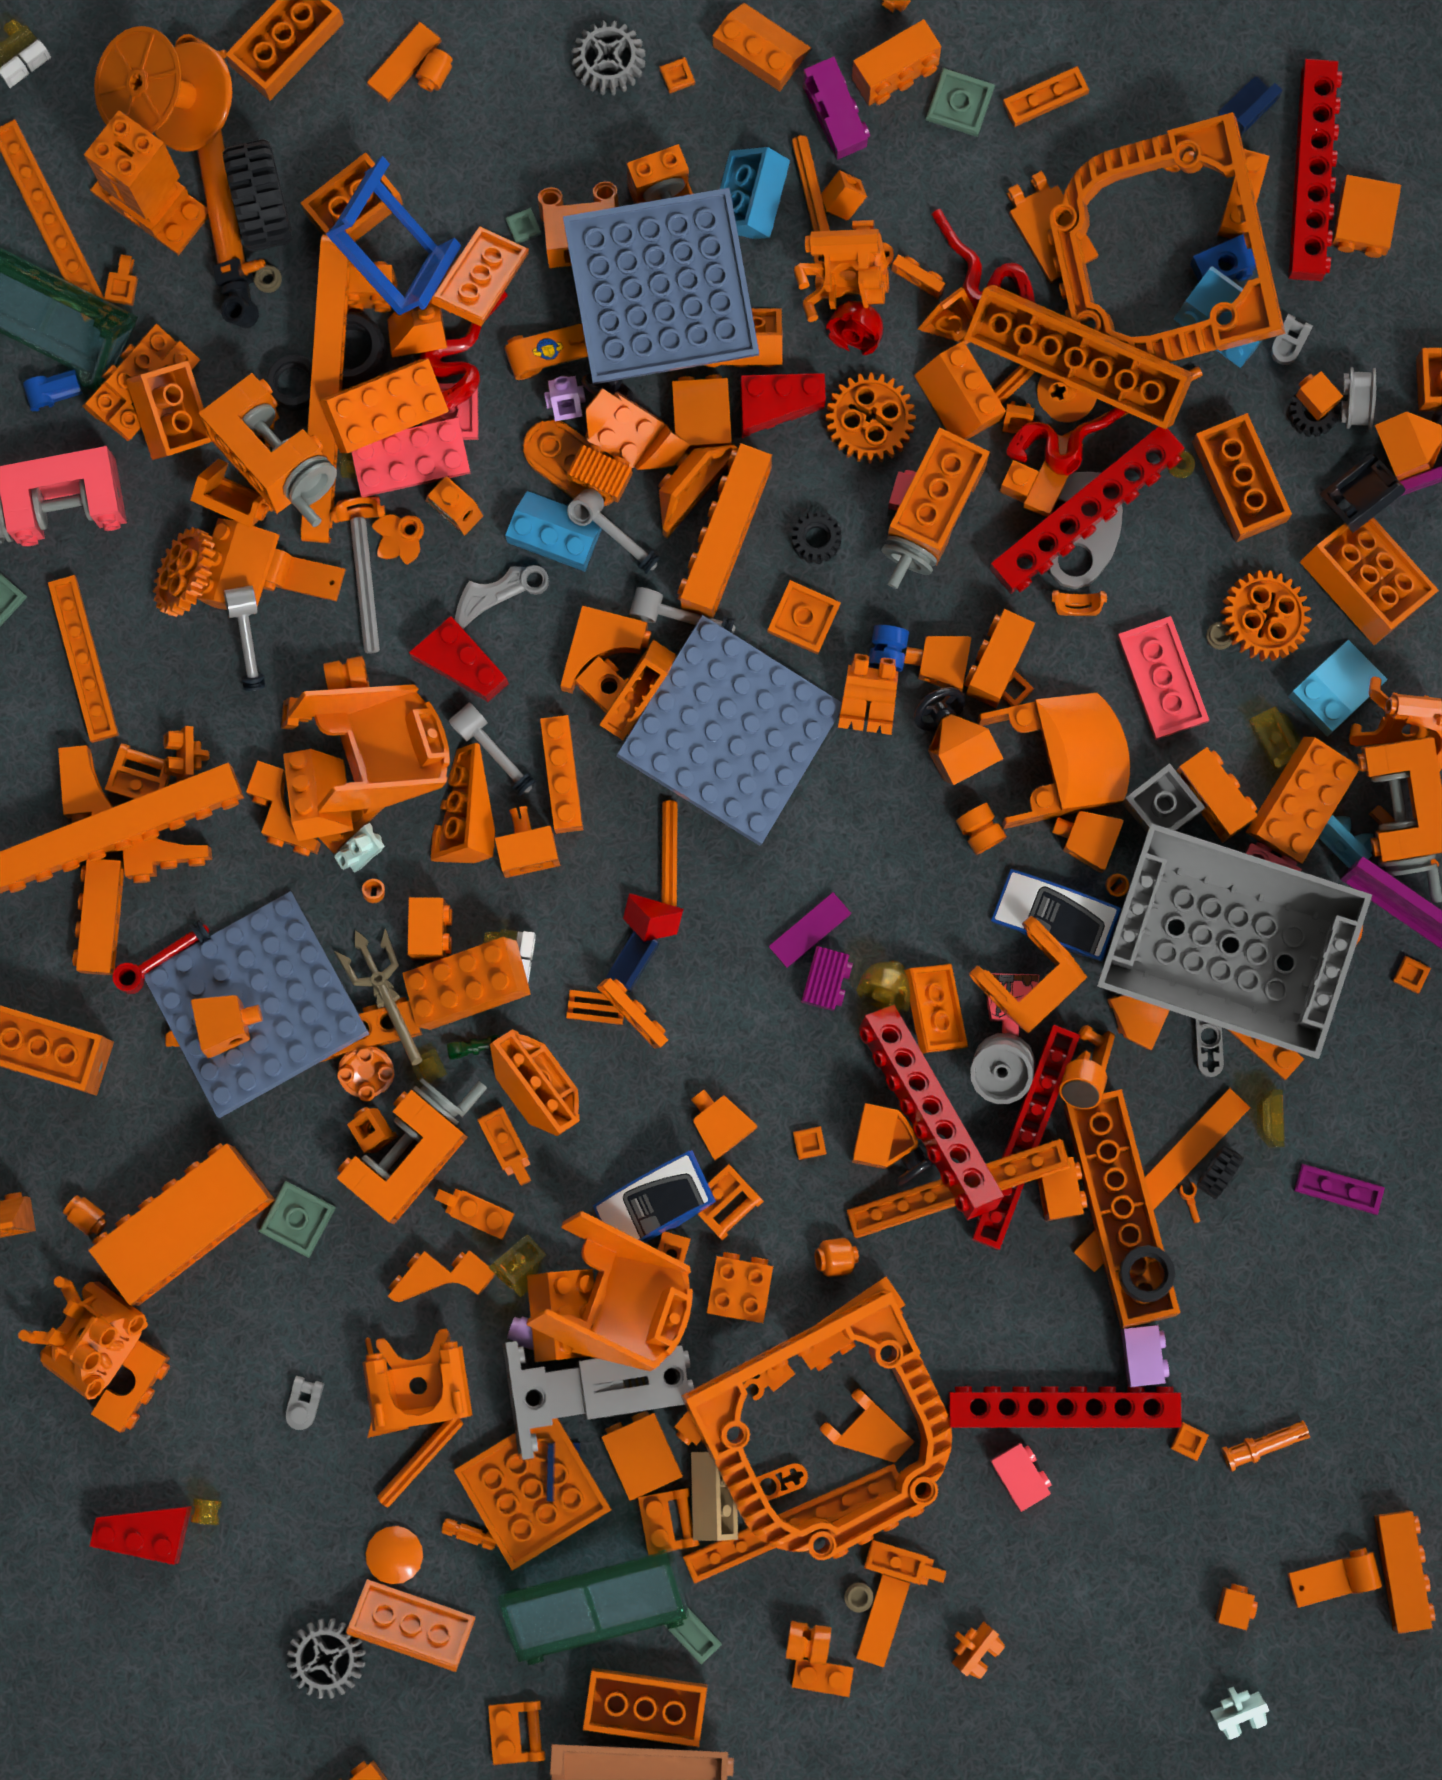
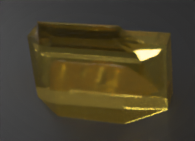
[1249,706,1301,770]
[1257,1089,1285,1148]
[489,1234,546,1297]

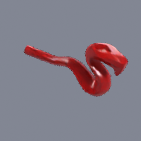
[931,209,1035,311]
[420,291,508,409]
[1007,407,1127,476]

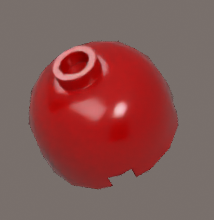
[826,301,883,355]

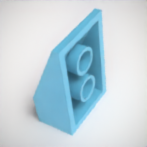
[1288,640,1388,737]

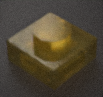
[410,1049,448,1086]

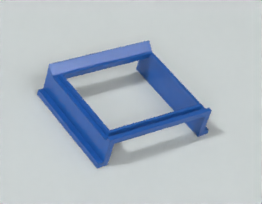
[326,156,461,315]

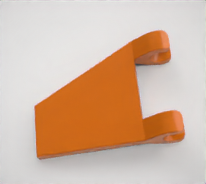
[820,1388,914,1463]

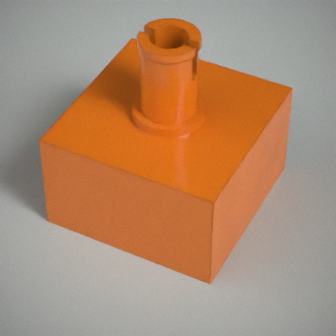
[495,806,560,878]

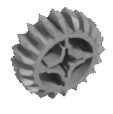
[572,20,645,95]
[287,1619,366,1699]

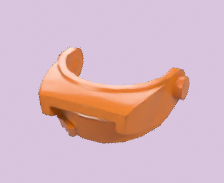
[330,495,385,523]
[1052,590,1107,616]

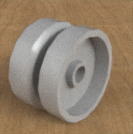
[970,1033,1035,1104]

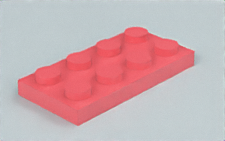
[351,418,471,498]
[1117,616,1209,740]

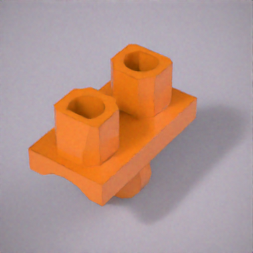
[163,726,210,782]
[952,1621,1005,1679]

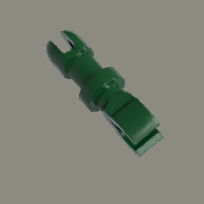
[447,1035,501,1060]

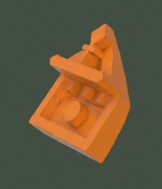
[1108,995,1170,1050]

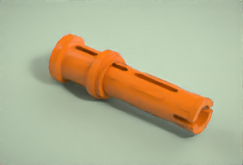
[1221,1421,1310,1472]

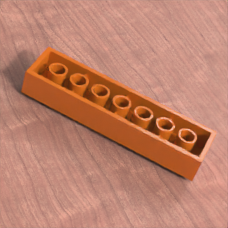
[964,285,1195,429]
[1064,1089,1180,1329]

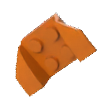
[585,388,690,470]

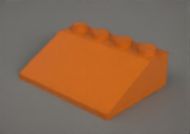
[1300,517,1439,645]

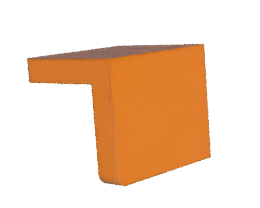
[821,170,867,220]

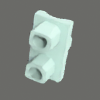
[335,823,385,872]
[1210,1687,1269,1740]

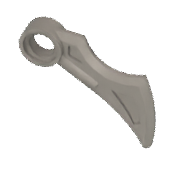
[455,565,549,629]

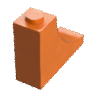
[560,606,652,694]
[600,640,676,740]

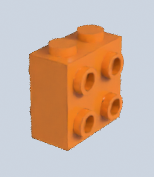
[347,261,397,313]
[707,1252,773,1323]

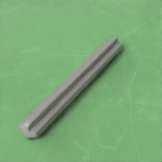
[350,517,380,654]

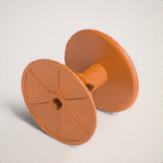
[94,26,232,152]

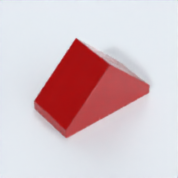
[623,893,684,941]

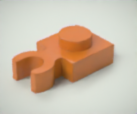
[744,1364,795,1401]

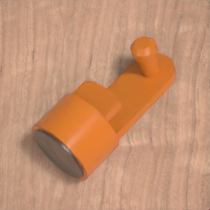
[1059,1025,1115,1109]

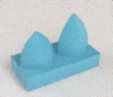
[1318,815,1374,868]

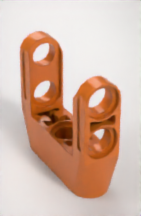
[969,915,1087,1033]

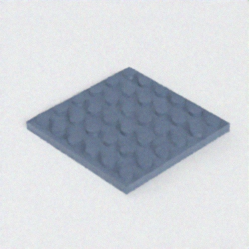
[563,188,759,384]
[616,615,842,846]
[144,891,369,1118]

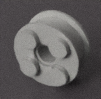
[1341,367,1376,430]

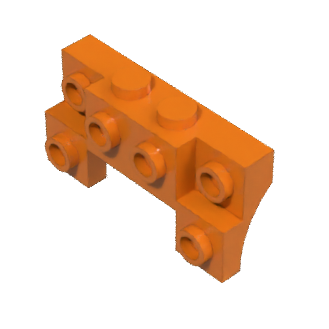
[82,324,200,441]

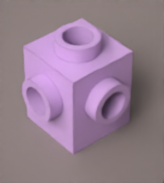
[544,376,586,421]

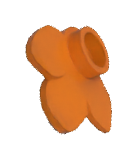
[372,514,424,565]

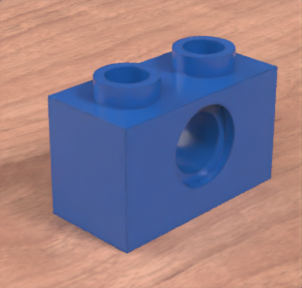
[1190,234,1256,282]

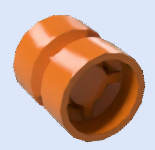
[324,656,370,690]
[956,803,1007,855]
[785,1621,831,1665]

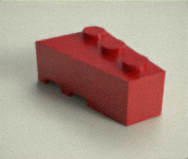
[740,373,826,438]
[409,616,509,702]
[89,1506,192,1565]

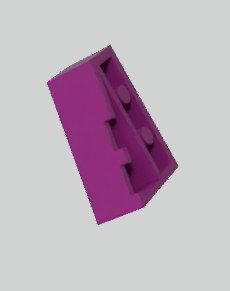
[803,56,870,160]

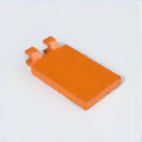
[1007,171,1099,284]

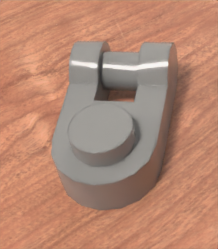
[1271,313,1313,365]
[286,1376,324,1430]

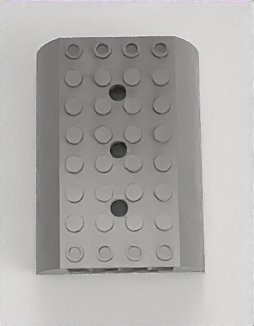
[1097,823,1372,1059]

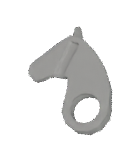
[1049,472,1123,589]

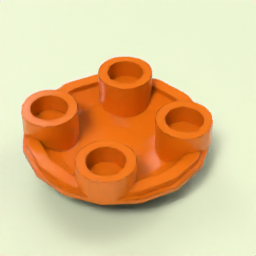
[337,1046,395,1101]
[366,1526,423,1584]

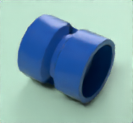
[868,625,909,672]

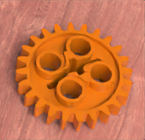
[826,372,916,463]
[153,527,216,617]
[1221,570,1312,661]

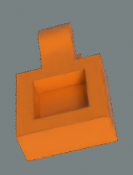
[104,254,138,306]

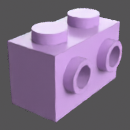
[1121,1325,1169,1387]

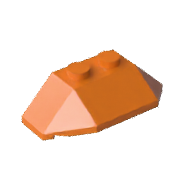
[659,445,738,539]
[490,1029,580,1136]

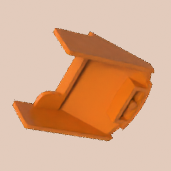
[288,684,450,814]
[977,693,1130,829]
[526,1211,693,1371]

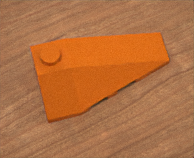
[431,743,495,863]
[0,1192,36,1238]

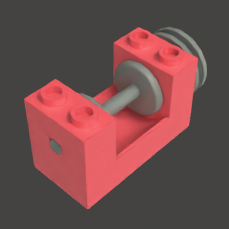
[0,446,127,546]

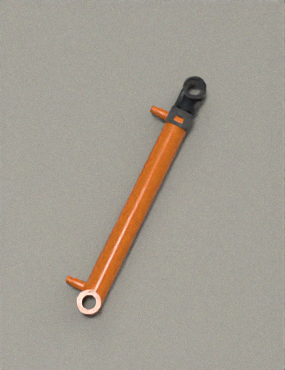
[174,34,266,328]

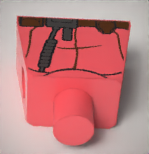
[986,973,1039,1037]

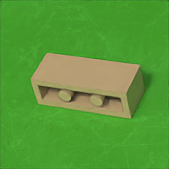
[691,1451,738,1541]

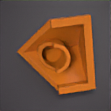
[917,287,975,345]

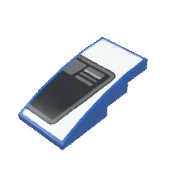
[991,869,1122,962]
[593,1151,716,1243]

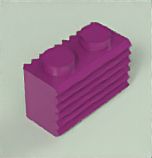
[801,946,853,1011]

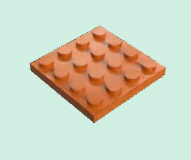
[454,1418,612,1571]

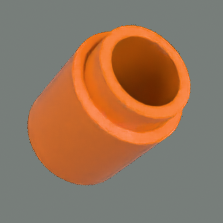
[416,48,453,92]
[63,1195,107,1236]

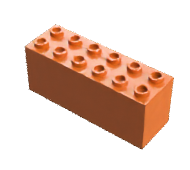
[88,1143,275,1306]

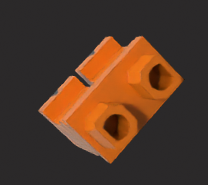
[838,654,898,735]

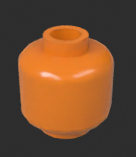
[814,1238,859,1277]

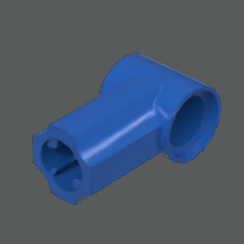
[23,369,83,411]

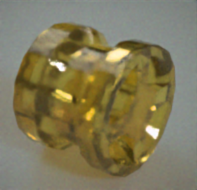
[191,1498,222,1525]

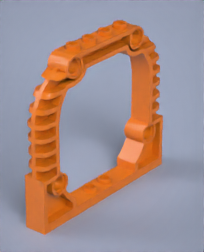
[1047,112,1286,362]
[681,1289,952,1560]

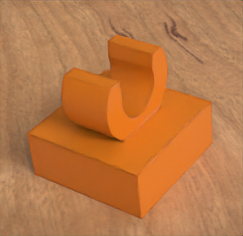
[1002,401,1035,433]
[281,697,312,730]

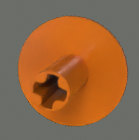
[1037,375,1097,422]

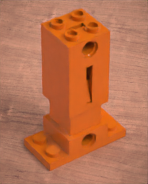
[84,110,209,256]

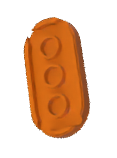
[523,420,614,506]

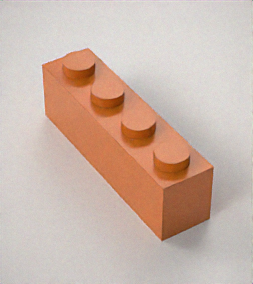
[540,715,583,834]
[73,859,124,975]
[801,1277,906,1372]
[1374,1510,1435,1634]

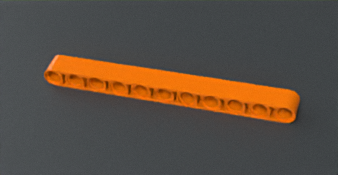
[301,235,351,543]

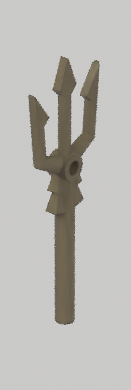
[334,928,422,1065]

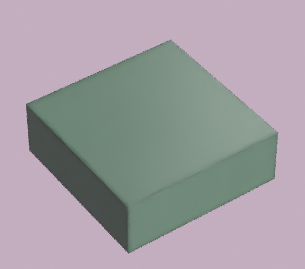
[505,208,541,244]

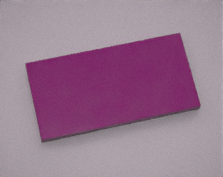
[1340,857,1442,949]

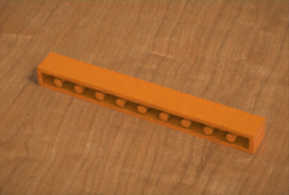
[0,763,244,893]

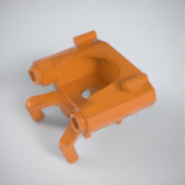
[794,220,889,322]
[1349,676,1442,772]
[18,1276,148,1400]
[362,1328,472,1431]

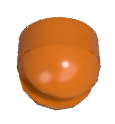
[1106,874,1129,897]
[362,879,385,903]

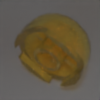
[856,961,911,1013]

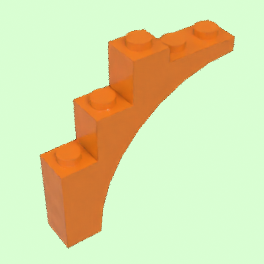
[58,745,212,883]

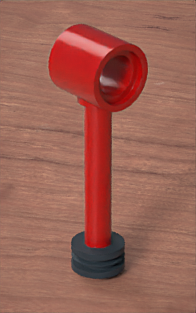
[113,920,211,994]

